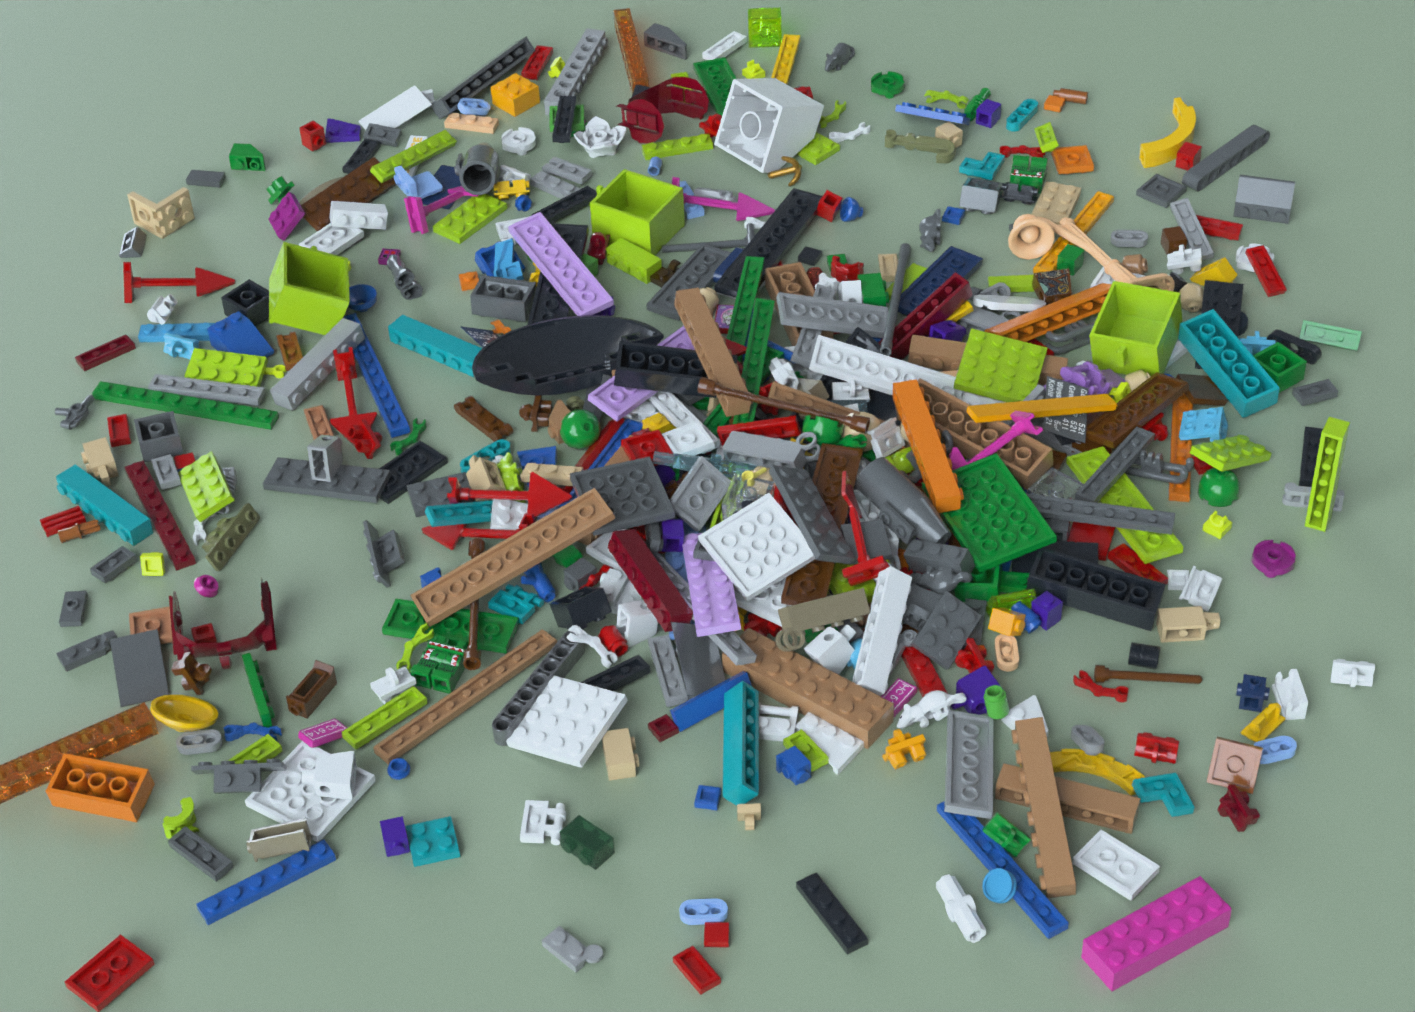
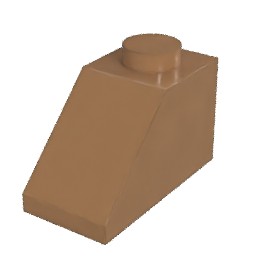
[548,399,571,444]

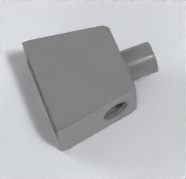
[307,435,343,482]

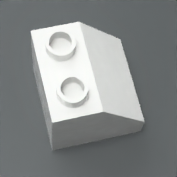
[714,78,824,173]

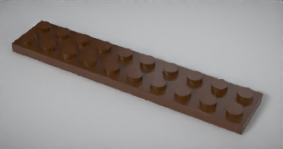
[781,443,863,605]

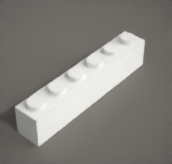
[852,566,912,696]

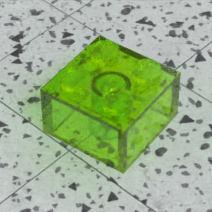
[748,7,782,48]

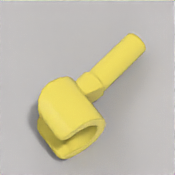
[741,467,767,487]

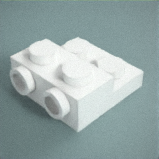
[600,568,642,615]

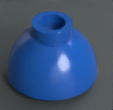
[840,197,863,222]

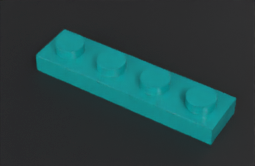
[425,500,493,527]

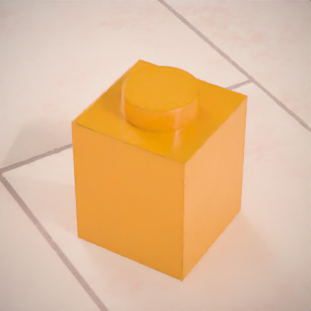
[988,607,1026,636]

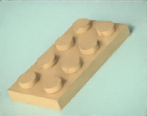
[1032,181,1081,233]

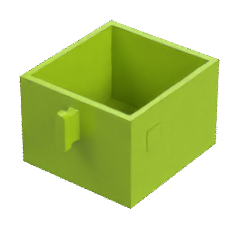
[590,169,685,255]
[269,242,350,335]
[1089,281,1183,377]

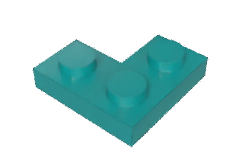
[959,152,1005,180]
[1132,773,1195,817]

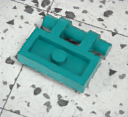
[488,584,544,625]

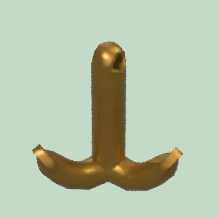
[768,156,802,187]

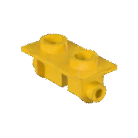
[493,179,530,200]
[1240,703,1286,743]

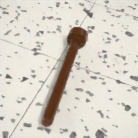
[1094,665,1203,684]

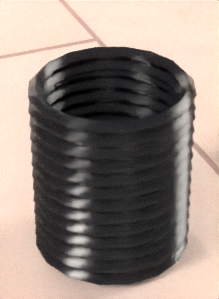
[1128,642,1160,670]

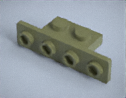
[202,503,260,571]

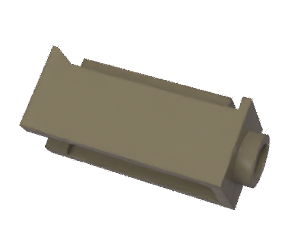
[246,819,312,862]

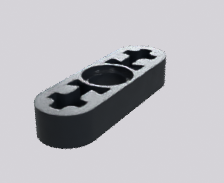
[1267,329,1322,364]

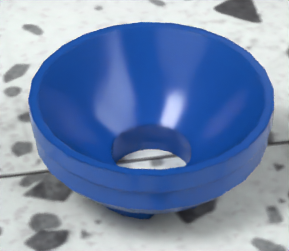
[348,284,377,312]

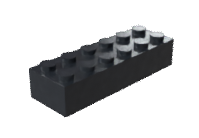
[614,341,738,398]
[1025,547,1166,631]

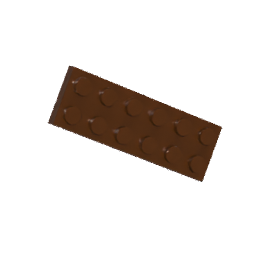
[301,157,397,231]
[1086,372,1189,449]

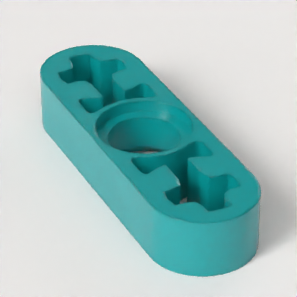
[1006,99,1038,132]
[460,439,511,473]

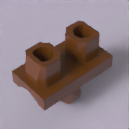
[519,395,552,432]
[171,652,212,695]

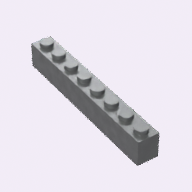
[431,36,535,119]

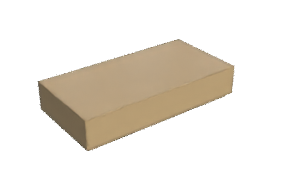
[878,253,898,282]

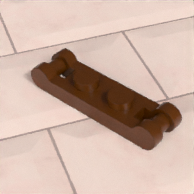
[454,395,513,442]

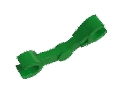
[390,418,427,455]

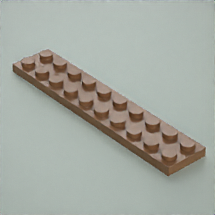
[410,488,615,627]

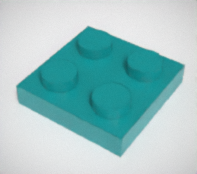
[405,816,460,867]

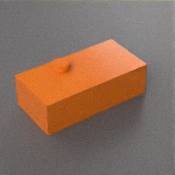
[46,753,155,822]

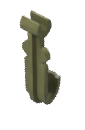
[885,129,956,164]

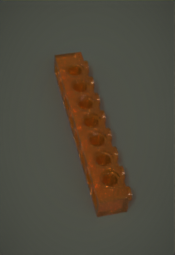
[613,8,649,94]
[0,702,159,804]

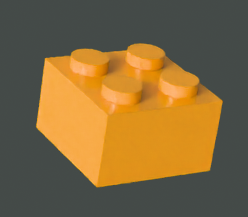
[491,73,540,117]

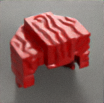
[831,256,864,282]

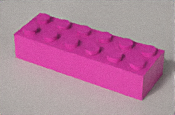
[1081,876,1232,992]

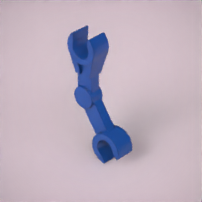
[223,722,282,742]

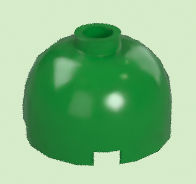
[560,410,601,449]
[802,415,844,450]
[1198,468,1240,507]

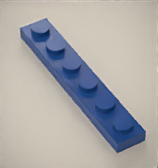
[196,839,336,925]

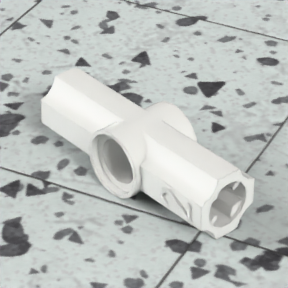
[769,357,799,390]
[936,874,986,943]

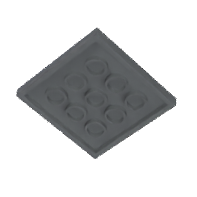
[570,457,675,536]

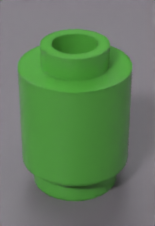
[984,685,1010,719]

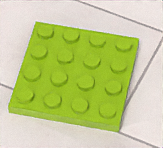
[953,328,1047,402]

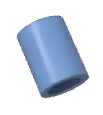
[648,157,662,176]

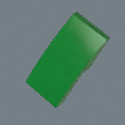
[552,544,583,568]

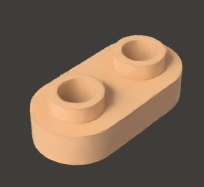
[994,634,1019,672]

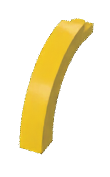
[1139,97,1196,168]

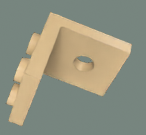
[127,187,195,239]

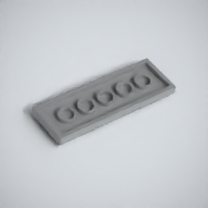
[776,292,888,338]
[944,710,994,819]

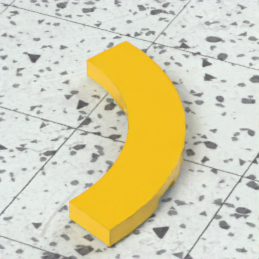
[1019,749,1145,796]

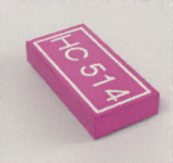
[881,678,917,717]
[298,718,347,748]

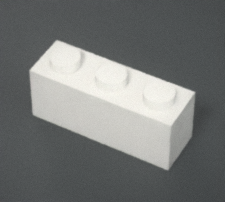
[329,201,388,230]

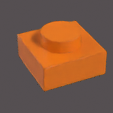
[458,271,479,291]

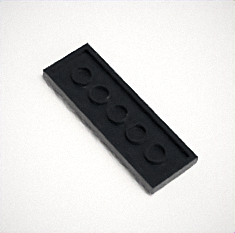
[1195,280,1244,369]

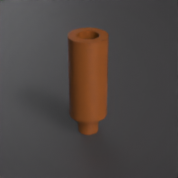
[1053,88,1088,104]

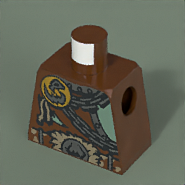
[1032,268,1072,305]

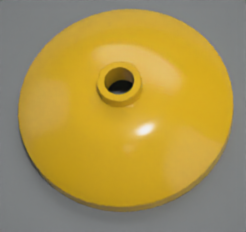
[150,695,218,732]

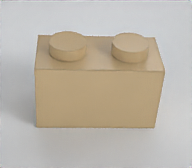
[602,728,639,781]

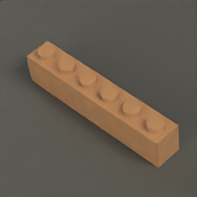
[995,763,1140,834]

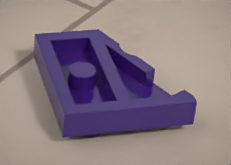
[325,118,361,143]

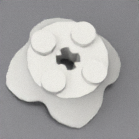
[573,116,626,158]

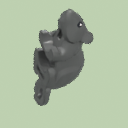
[825,42,855,72]
[919,209,941,252]
[909,565,972,594]

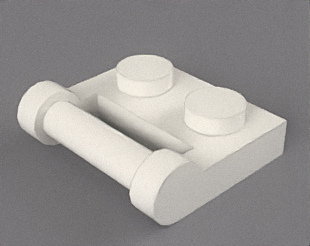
[759,702,799,742]

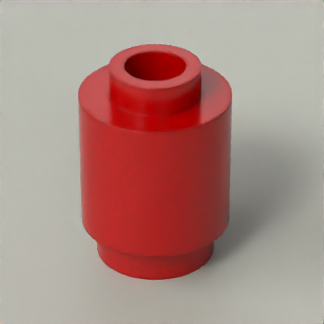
[598,625,628,657]

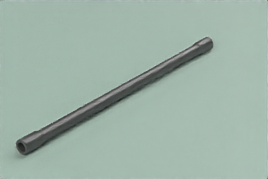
[880,243,911,356]

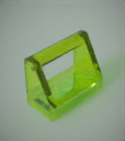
[986,589,1036,618]

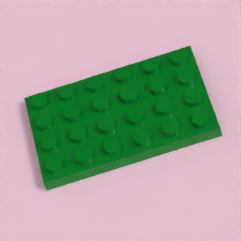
[922,453,1057,573]

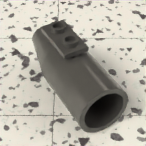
[454,142,499,195]
[856,457,951,544]

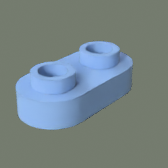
[457,98,491,116]
[1253,736,1297,764]
[679,899,728,925]

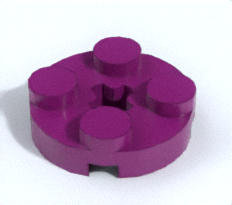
[1251,540,1296,578]

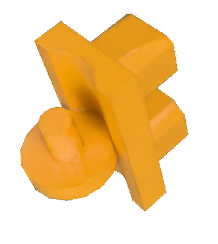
[882,729,926,769]

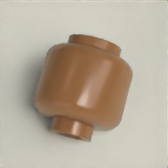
[1120,254,1148,275]

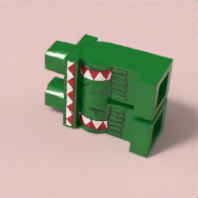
[1010,155,1048,195]
[410,636,468,694]

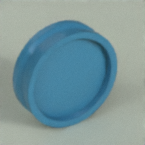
[982,868,1017,904]

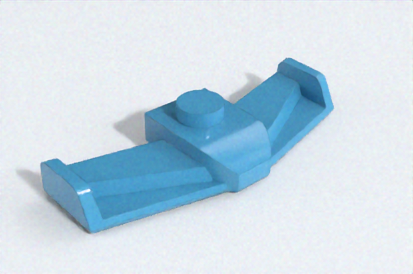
[493,238,524,280]

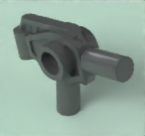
[55,395,95,430]

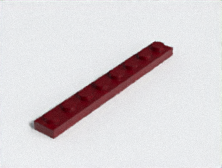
[124,460,196,571]

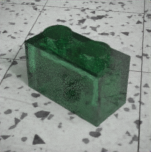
[560,815,615,870]

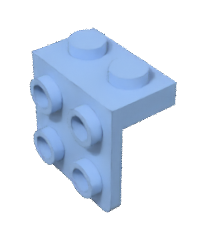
[394,165,443,199]

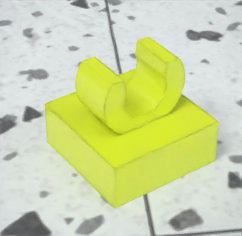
[547,57,565,78]
[742,60,765,79]
[1109,382,1131,403]
[1202,511,1232,539]
[140,552,165,576]

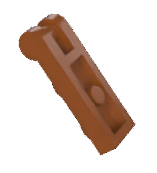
[276,331,303,371]

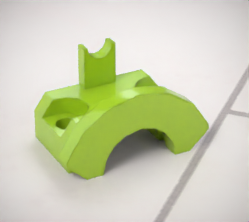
[163,797,199,839]

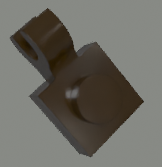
[650,259,681,288]

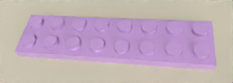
[508,212,614,316]
[588,326,695,421]
[682,533,741,637]

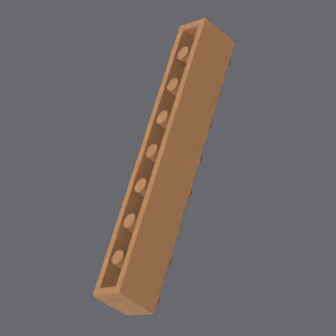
[674,288,753,417]
[908,335,1068,385]
[1011,717,1076,899]

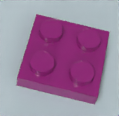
[268,192,305,241]

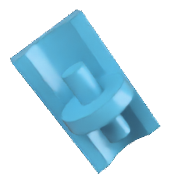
[1240,331,1275,355]
[163,333,199,359]

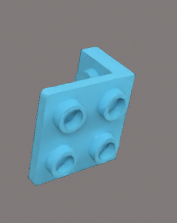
[1179,407,1228,442]

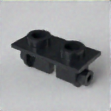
[999,182,1038,205]

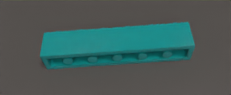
[388,314,482,377]
[56,464,153,546]
[723,681,759,806]

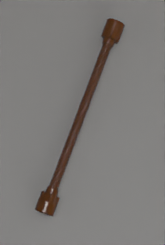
[698,377,870,434]
[463,538,485,670]

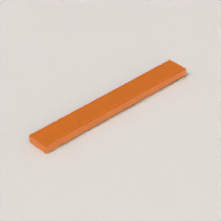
[1168,393,1193,502]

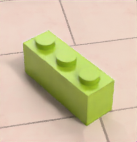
[606,238,662,284]

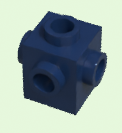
[1236,674,1270,712]

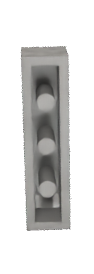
[955,305,1020,335]
[722,431,820,469]

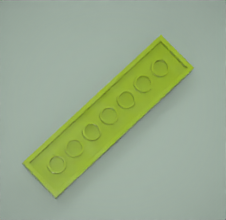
[1066,446,1183,564]

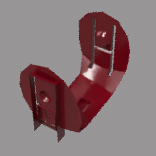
[616,77,709,144]
[169,578,277,669]

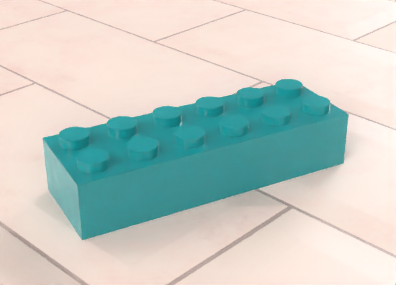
[1178,309,1280,418]

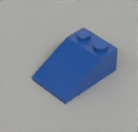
[207,311,274,357]

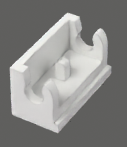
[1272,669,1308,720]

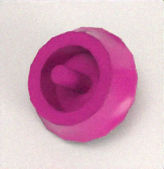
[194,575,219,598]

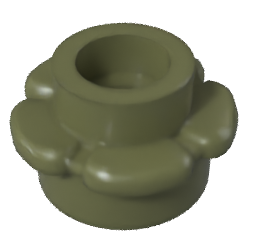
[566,396,584,412]

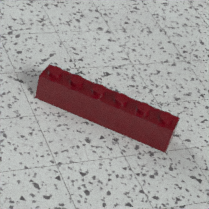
[878,272,973,360]
[608,529,693,632]

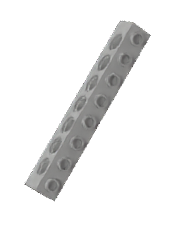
[544,28,608,115]

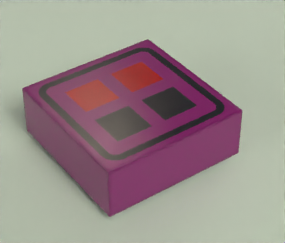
[378,248,401,265]

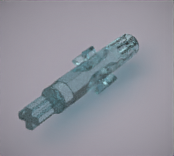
[652,451,757,480]

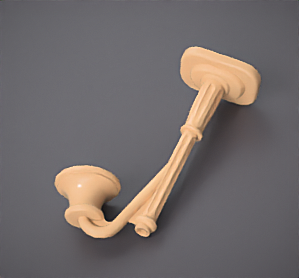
[1008,214,1174,291]

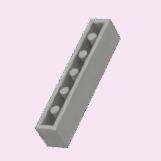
[270,318,365,411]

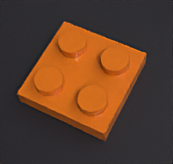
[1051,145,1094,174]

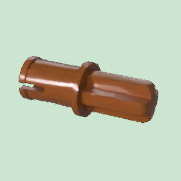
[58,520,101,543]

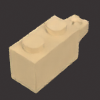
[81,437,118,487]
[466,455,507,502]
[1156,606,1220,643]

